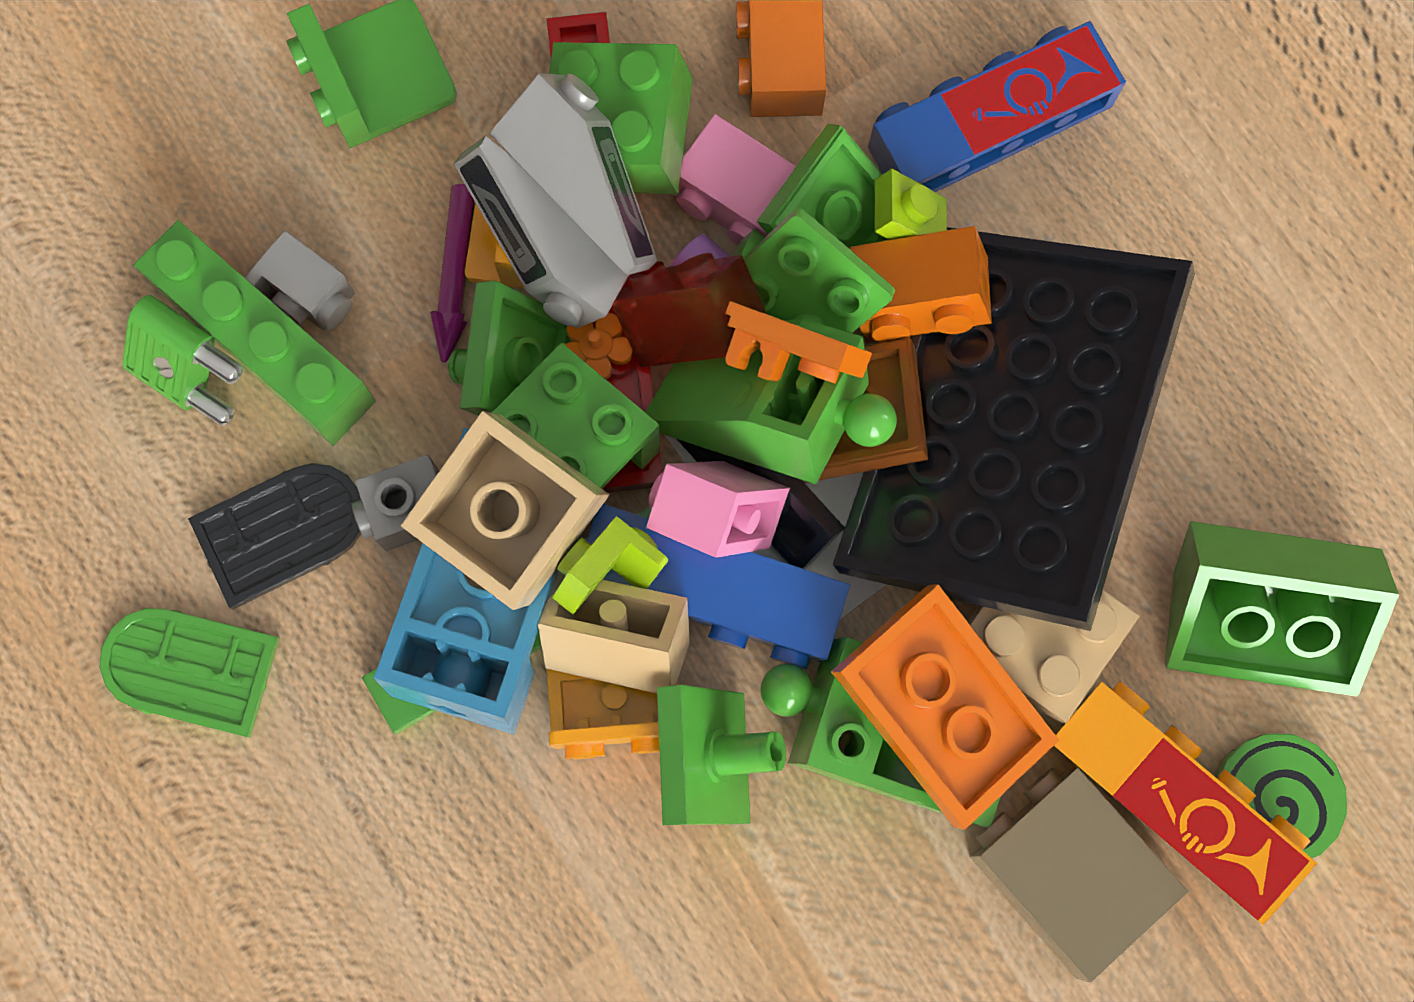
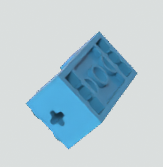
[374,428,582,735]

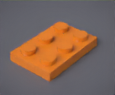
[831,584,1059,830]

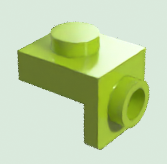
[875,169,947,240]
[552,516,668,615]

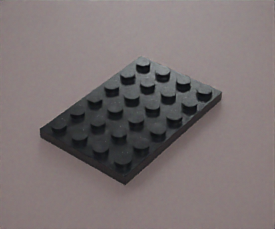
[832,227,1195,631]

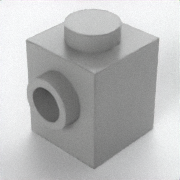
[351,454,439,551]

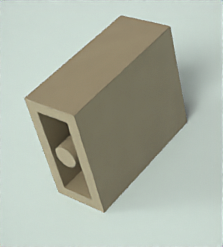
[970,768,1189,983]

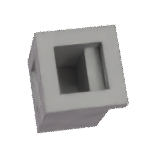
[244,230,355,331]

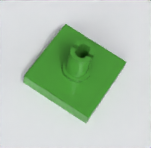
[448,281,572,416]
[657,685,786,826]

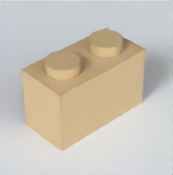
[538,571,690,693]

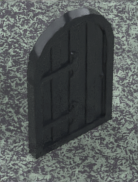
[188,463,361,610]

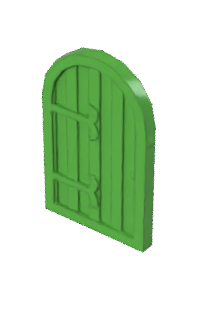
[99,608,280,738]

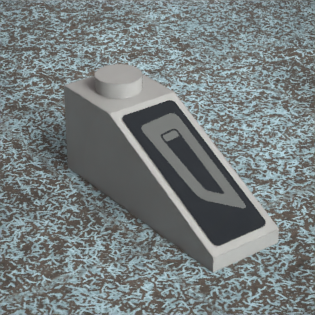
[490,73,657,275]
[454,136,628,329]

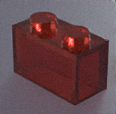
[612,253,767,367]

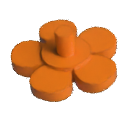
[565,313,633,380]

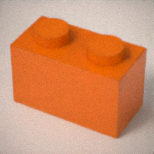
[736,0,826,117]
[850,226,992,343]

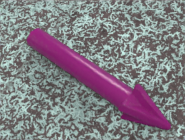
[430,184,474,363]

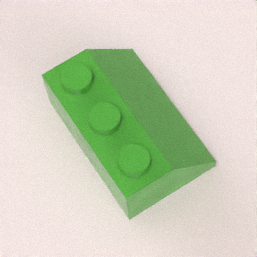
[1165,521,1399,696]

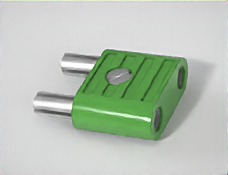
[122,295,243,426]

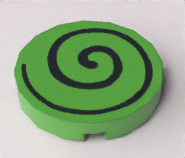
[1215,733,1347,858]

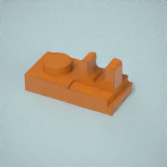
[725,301,872,384]

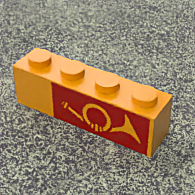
[1054,681,1318,925]

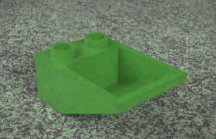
[645,319,897,484]
[760,637,1000,828]

